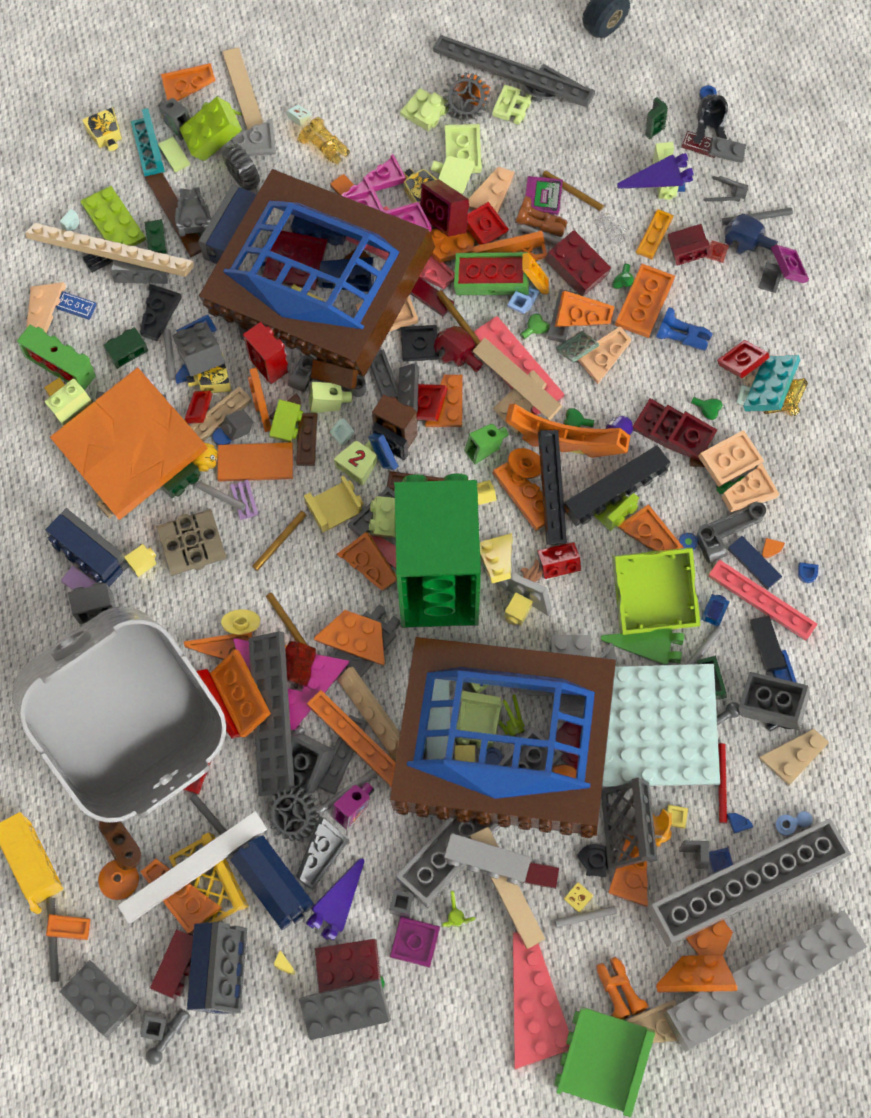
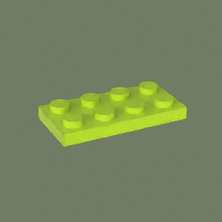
[80,186,146,246]

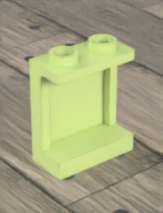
[652,142,679,200]
[45,379,93,426]
[455,691,503,749]

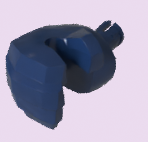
[725,214,778,255]

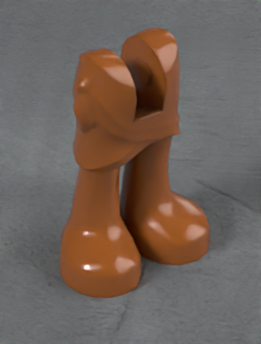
[515,195,568,237]

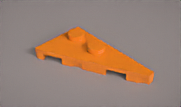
[184,632,253,660]

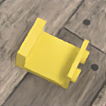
[304,475,364,533]

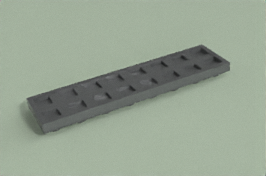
[249,631,294,796]

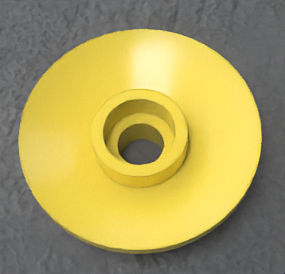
[221,609,260,635]

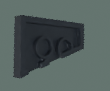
[140,284,182,341]

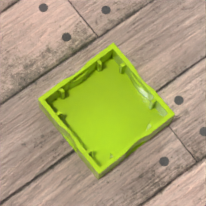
[612,547,700,635]

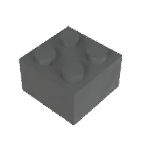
[68,582,116,624]

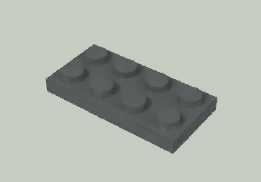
[299,978,391,1040]

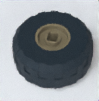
[582,0,630,38]

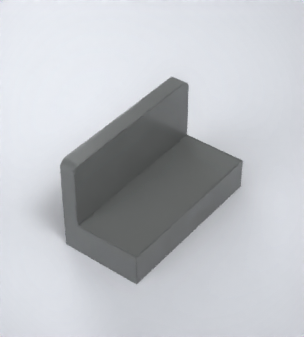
[679,840,709,869]

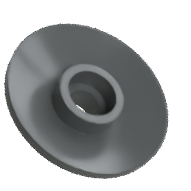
[522,85,556,102]

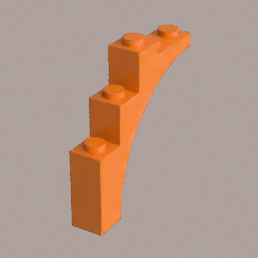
[505,403,630,458]

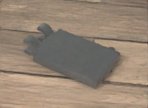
[329,604,401,678]

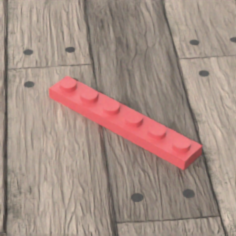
[708,559,818,641]

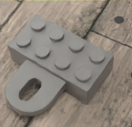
[517,635,592,717]

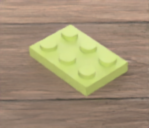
[445,124,482,173]

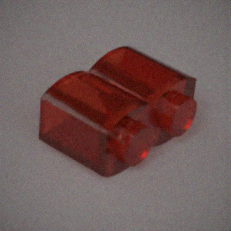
[285,641,316,686]

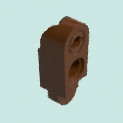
[98,821,141,870]

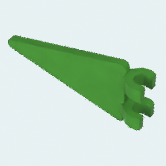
[601,628,684,665]

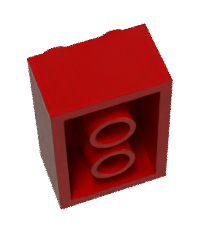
[243,322,288,384]

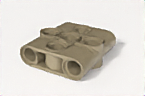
[156,509,227,576]

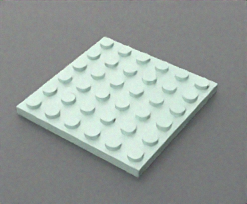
[602,664,720,787]

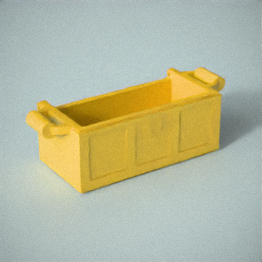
[0,812,64,914]

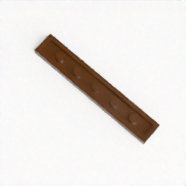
[144,173,202,258]

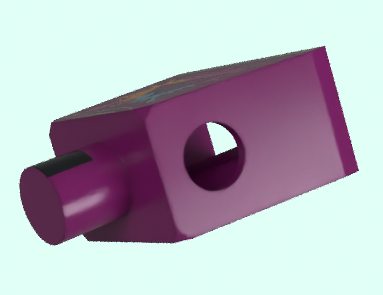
[332,782,374,830]

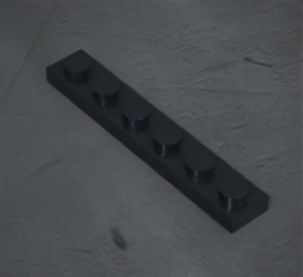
[538,430,567,545]

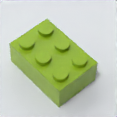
[179,96,242,161]

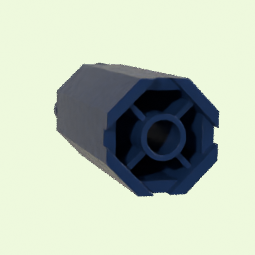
[230,835,315,931]

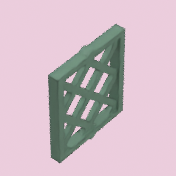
[556,331,600,363]

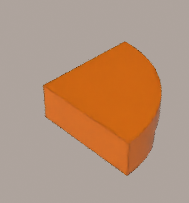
[762,538,785,558]

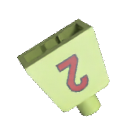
[334,441,377,486]

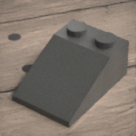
[287,734,336,807]

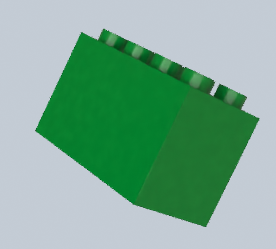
[394,473,481,628]

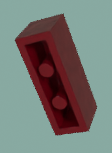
[150,929,193,1000]

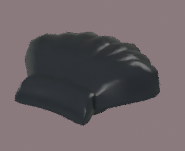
[577,844,616,877]

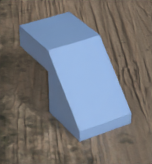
[507,286,540,314]

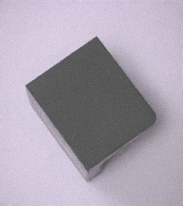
[759,262,782,293]

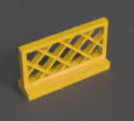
[168,832,249,923]

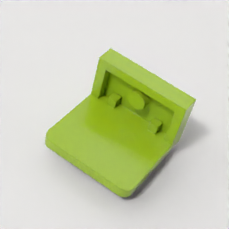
[594,493,639,531]

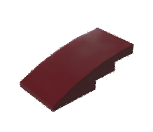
[633,398,717,461]

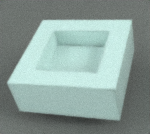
[59,209,79,231]
[330,418,355,445]

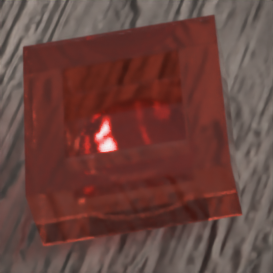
[706,240,729,263]

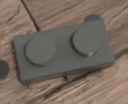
[708,136,746,163]

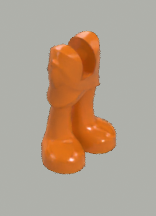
[596,956,649,1020]

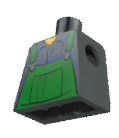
[159,98,190,141]

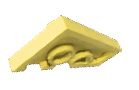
[480,533,513,584]

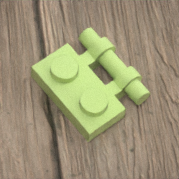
[492,85,532,125]

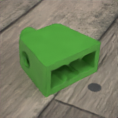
[464,424,509,465]

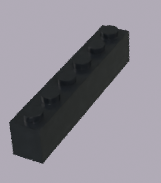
[564,445,671,526]

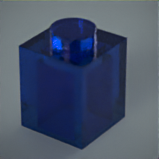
[701,594,730,626]

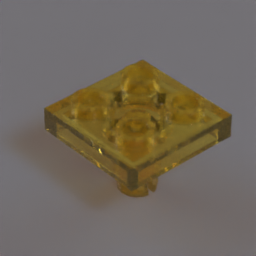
[763,378,808,416]

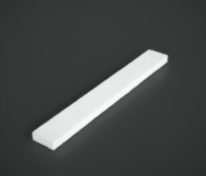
[118,811,267,924]

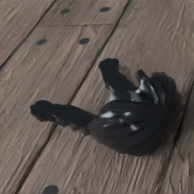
[693,94,728,145]

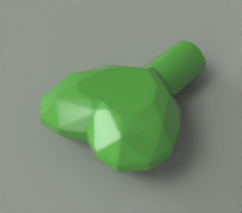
[520,313,550,339]

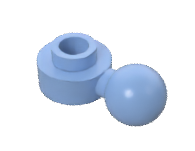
[776,811,813,836]

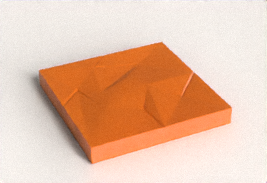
[50,367,208,520]

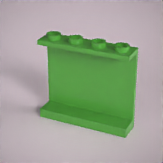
[554,1006,655,1117]

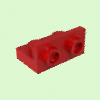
[537,542,581,579]

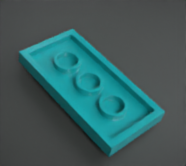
[743,355,800,412]

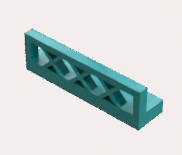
[130,108,165,177]

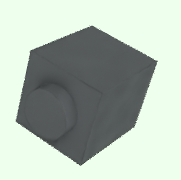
[221,409,254,441]
[389,890,415,918]
[140,1010,167,1041]

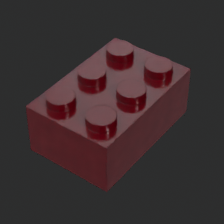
[420,179,470,237]
[545,230,611,297]

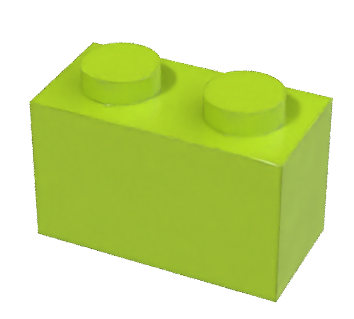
[269,399,303,442]

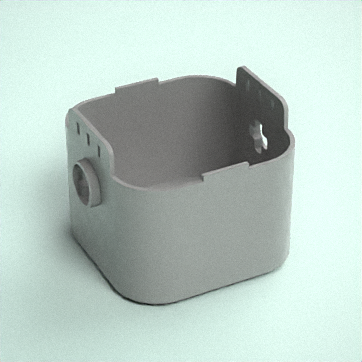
[12,607,226,822]

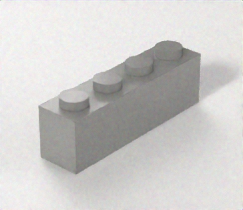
[443,833,531,885]

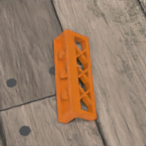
[472,231,547,261]

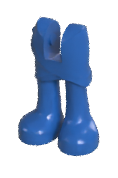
[656,307,713,351]

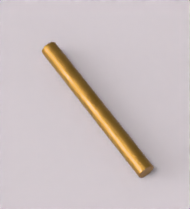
[542,170,604,211]
[436,290,481,347]
[252,511,307,571]
[266,592,314,658]

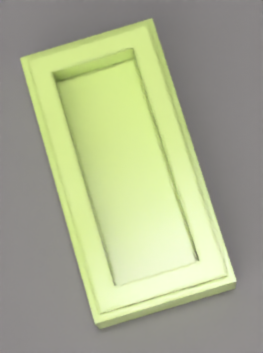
[158,137,190,172]

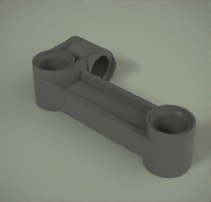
[288,355,366,397]
[696,502,766,563]

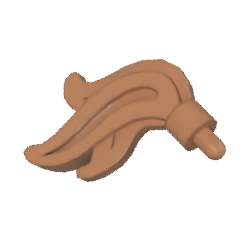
[521,559,543,582]

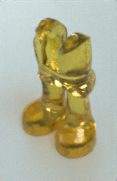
[298,117,350,164]

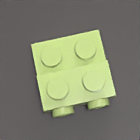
[400,88,449,131]
[369,496,396,538]

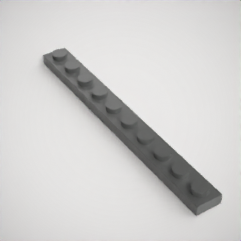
[433,35,595,108]

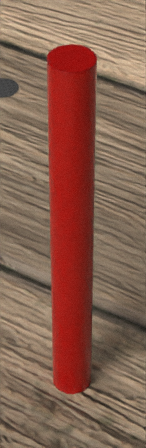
[718,743,727,824]

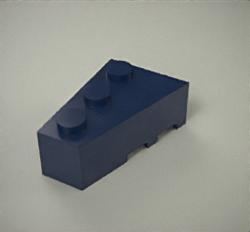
[318,257,375,292]

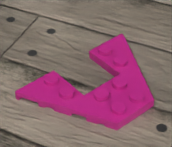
[341,154,431,231]
[234,638,349,731]

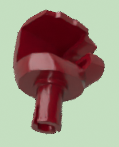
[433,326,483,372]

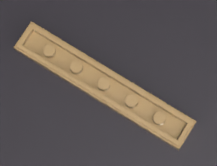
[222,47,263,130]
[473,338,563,420]
[469,827,545,949]

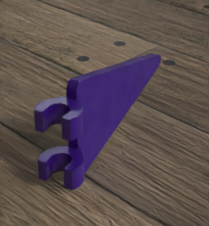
[617,153,694,189]
[306,858,365,941]

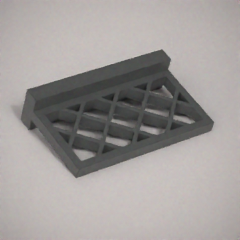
[601,777,657,870]

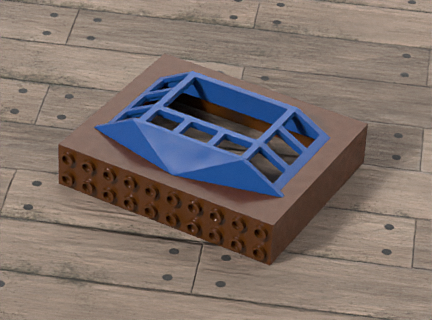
[199,169,435,377]
[390,637,616,838]

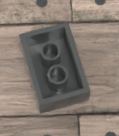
[172,322,225,376]
[739,672,810,730]
[59,960,137,1038]

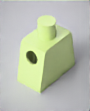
[431,156,475,195]
[308,382,352,413]

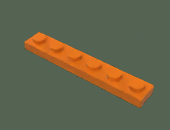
[307,690,396,788]

